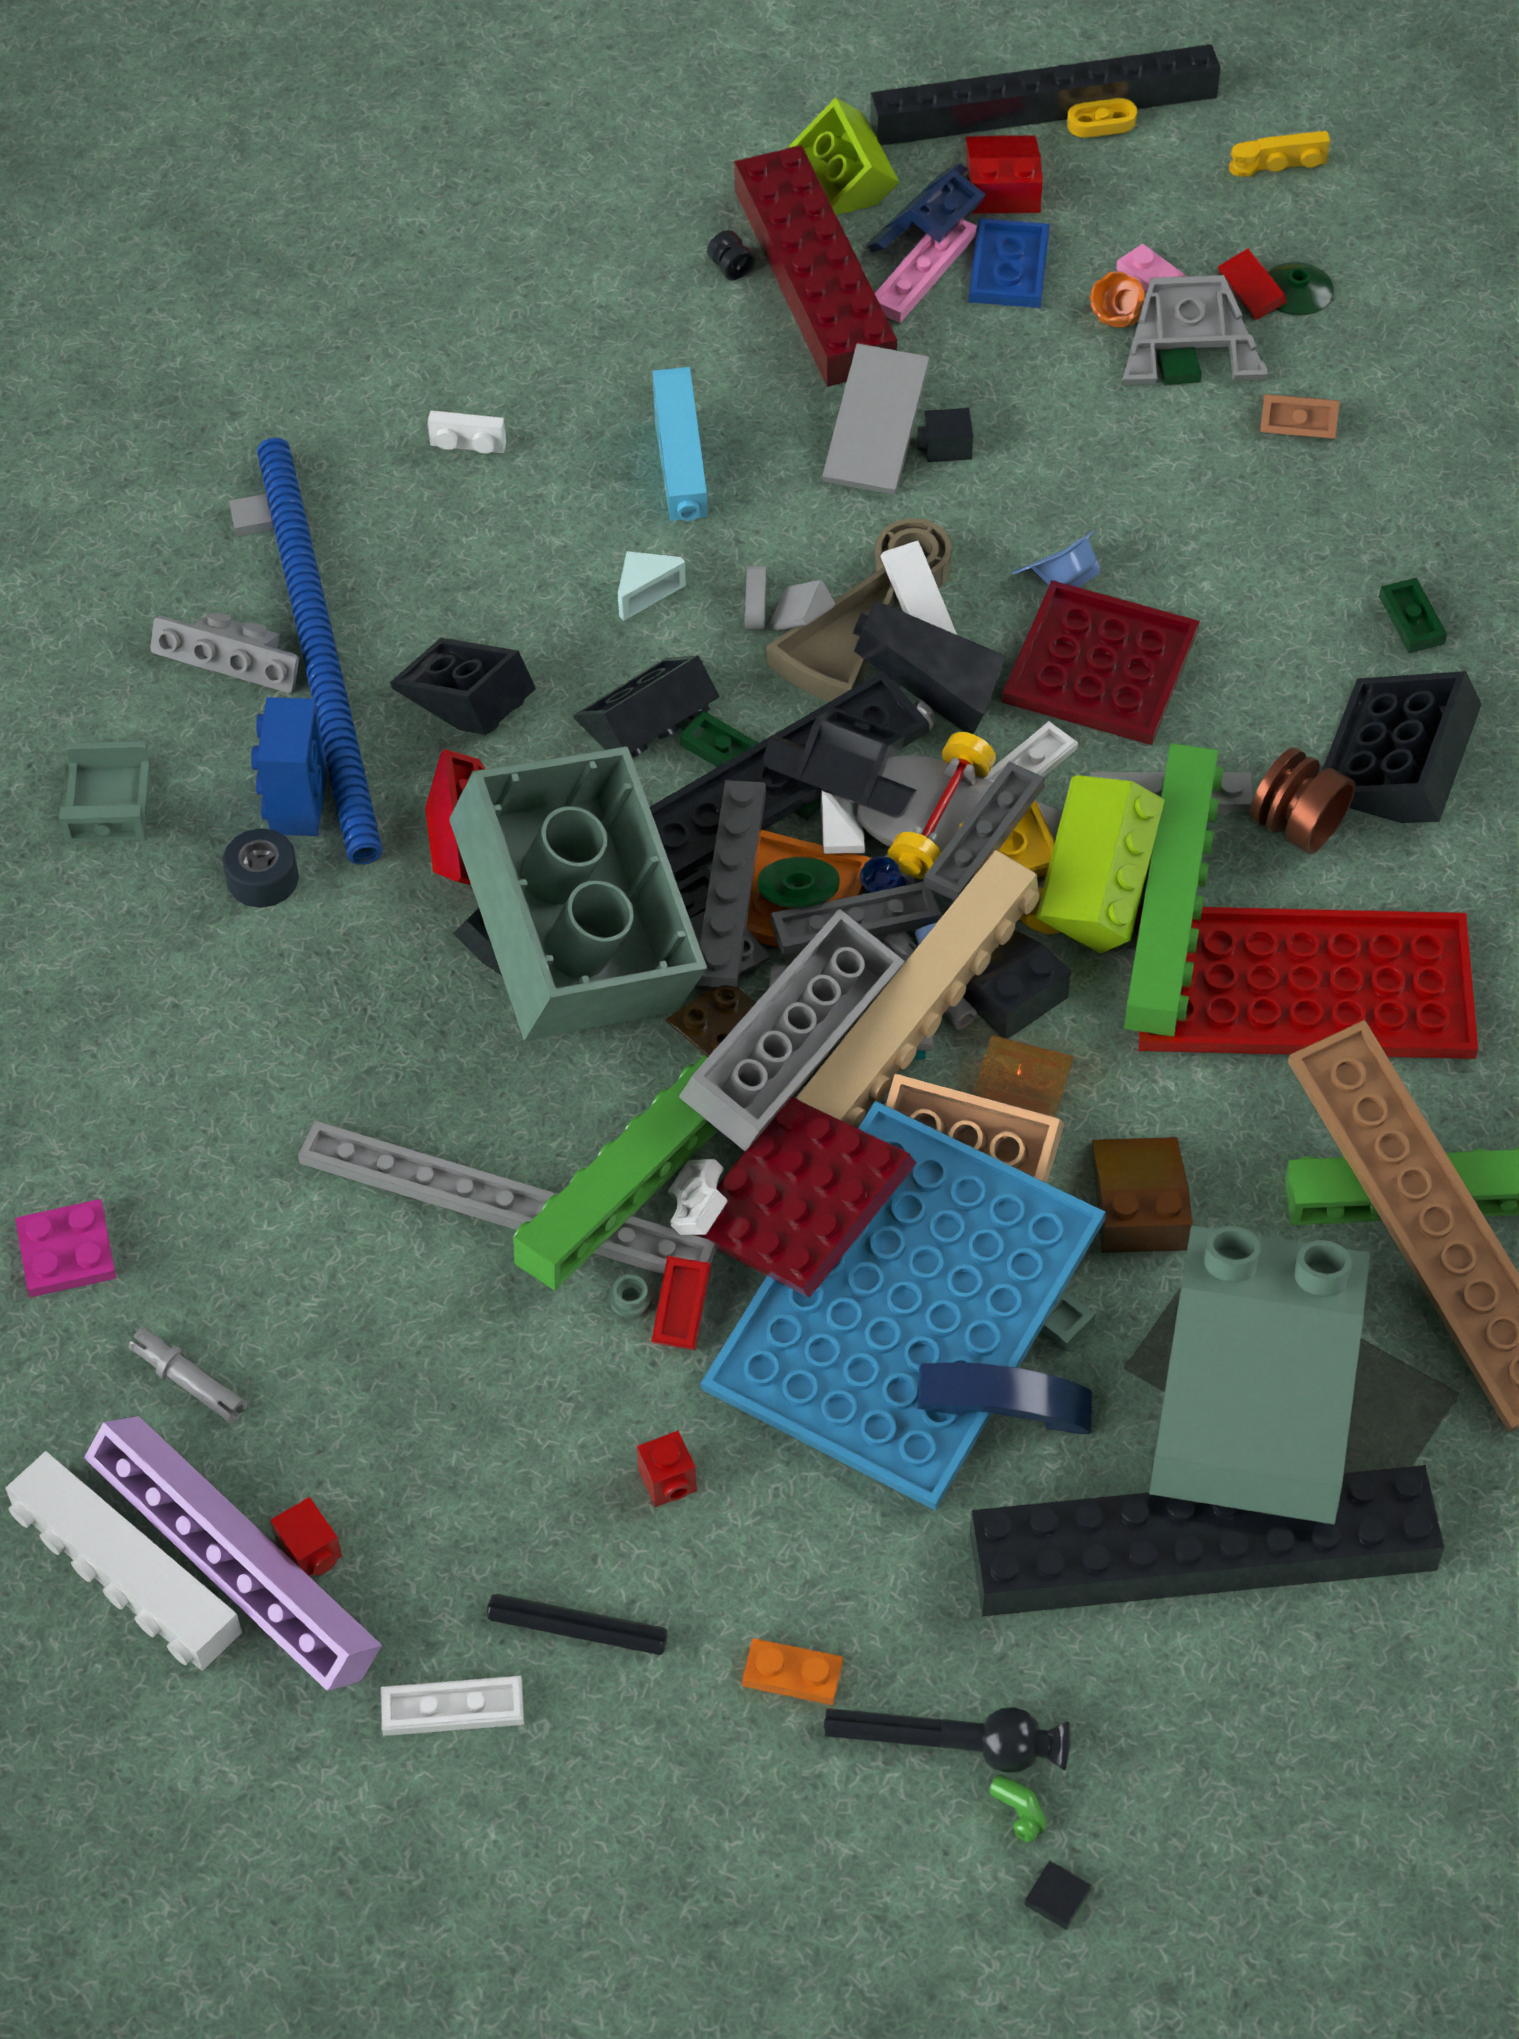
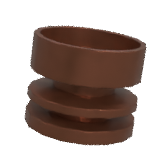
[1249,747,1356,854]

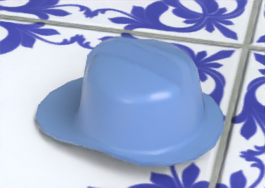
[1011,530,1100,587]

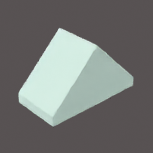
[618,551,686,621]

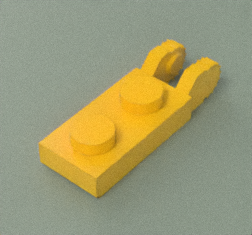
[1229,131,1330,177]

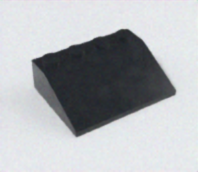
[1321,671,1482,823]

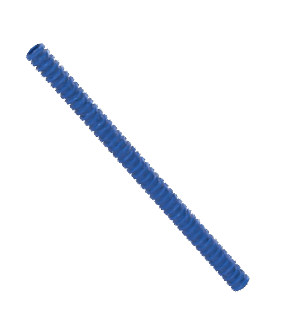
[257,437,383,864]

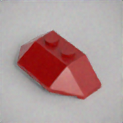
[425,749,485,886]

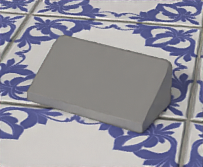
[768,580,835,631]

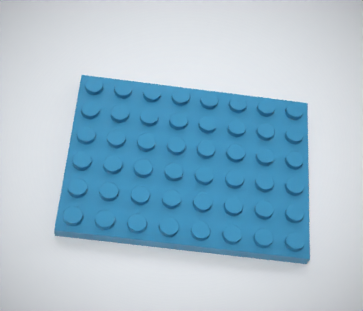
[700,1101,1106,1511]

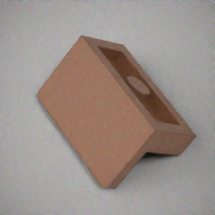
[1260,394,1340,439]

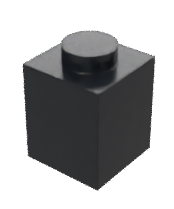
[917,408,973,463]

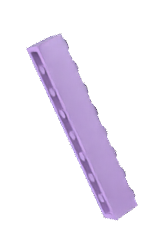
[84,1416,382,1691]

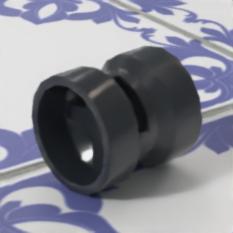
[707,230,756,281]

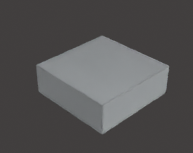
[229,494,273,537]

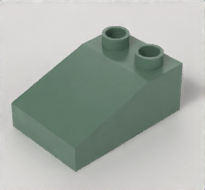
[1150,1225,1370,1525]

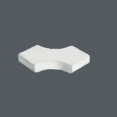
[668,1159,728,1235]

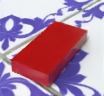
[1217,248,1287,320]
[651,1256,712,1351]

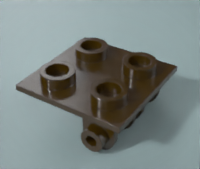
[665,985,756,1057]

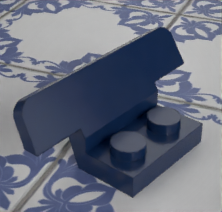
[866,163,986,253]

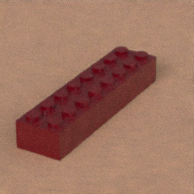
[734,145,897,387]

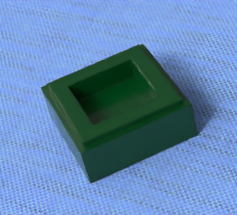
[1157,347,1202,386]

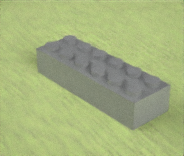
[679,909,905,1152]

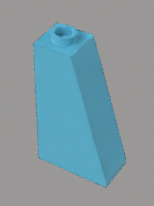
[653,367,708,521]

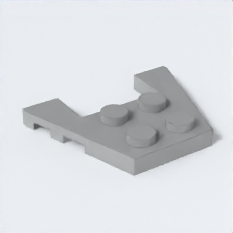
[1122,275,1268,385]

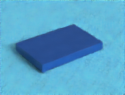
[968,218,1050,308]

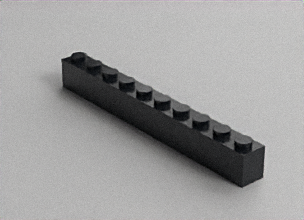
[870,44,1221,146]

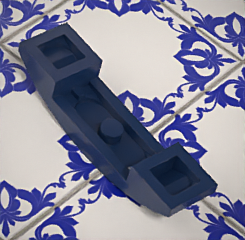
[918,1362,1092,1434]

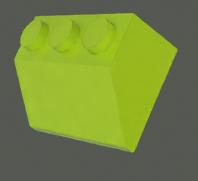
[789,97,900,215]

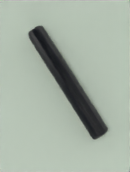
[487,1594,668,1655]

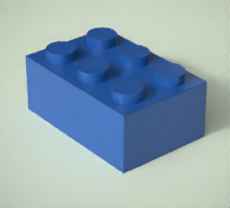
[251,697,328,836]

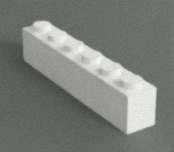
[6,1451,242,1671]

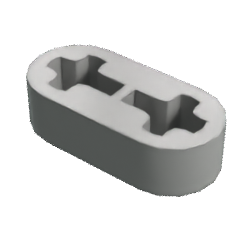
[745,565,767,630]

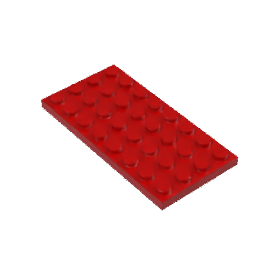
[1135,905,1478,1059]

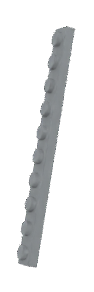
[298,1121,716,1275]

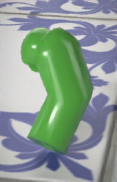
[990,1774,1047,1842]

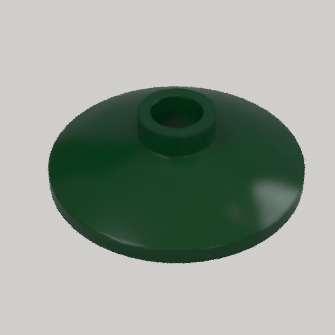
[1268,262,1334,315]
[757,857,840,908]

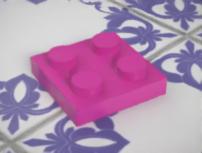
[15,1199,116,1298]

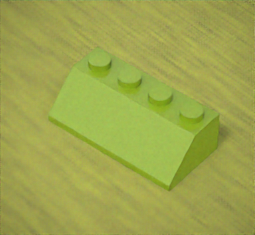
[1035,775,1165,954]

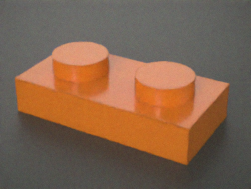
[742,1638,843,1705]

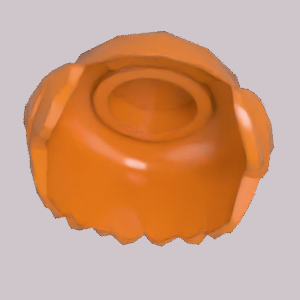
[1089,271,1146,328]

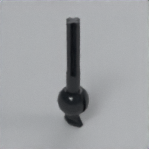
[823,1707,1071,1773]

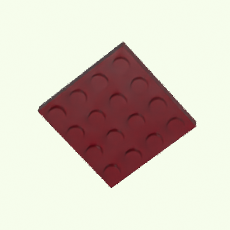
[1002,580,1200,745]
[696,1097,917,1298]

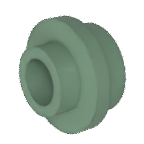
[609,1274,653,1318]

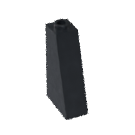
[852,600,1006,734]

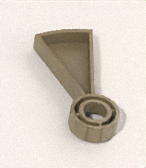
[766,518,952,702]

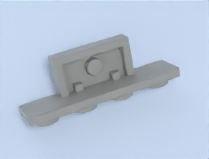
[150,612,299,693]

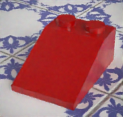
[965,135,1043,214]

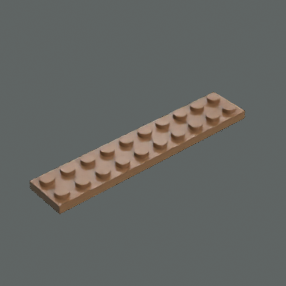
[1288,1020,1519,1433]

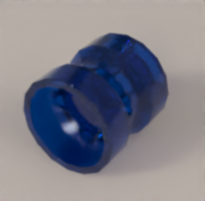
[860,856,907,893]

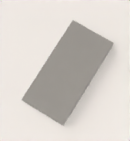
[822,344,930,495]

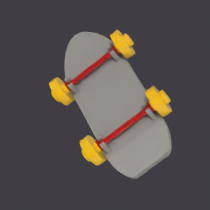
[856,732,1148,934]

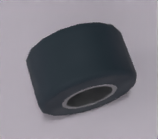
[222,828,299,908]

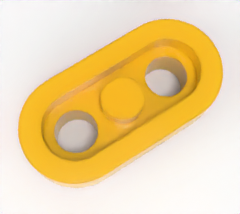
[1067,98,1137,138]

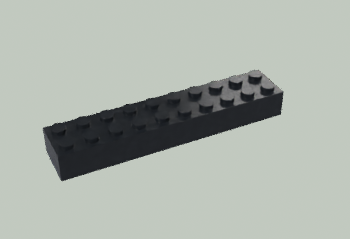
[970,1465,1444,1617]

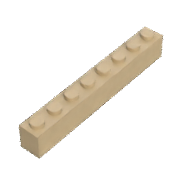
[796,850,1040,1128]

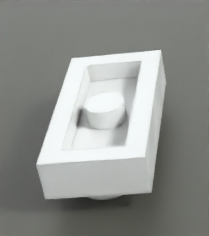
[427,410,506,453]

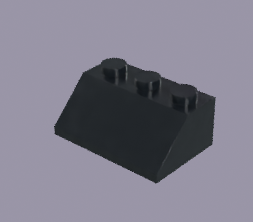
[573,655,720,758]

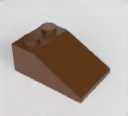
[1092,1137,1193,1253]

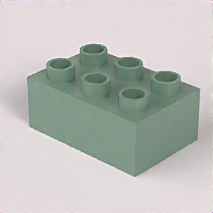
[449,746,707,1041]

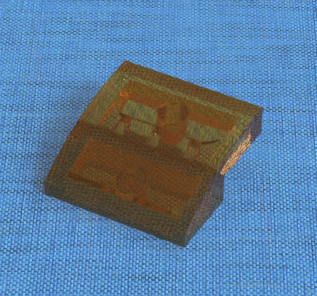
[973,1035,1073,1118]

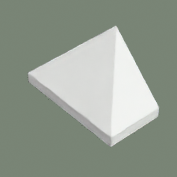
[820,791,865,854]

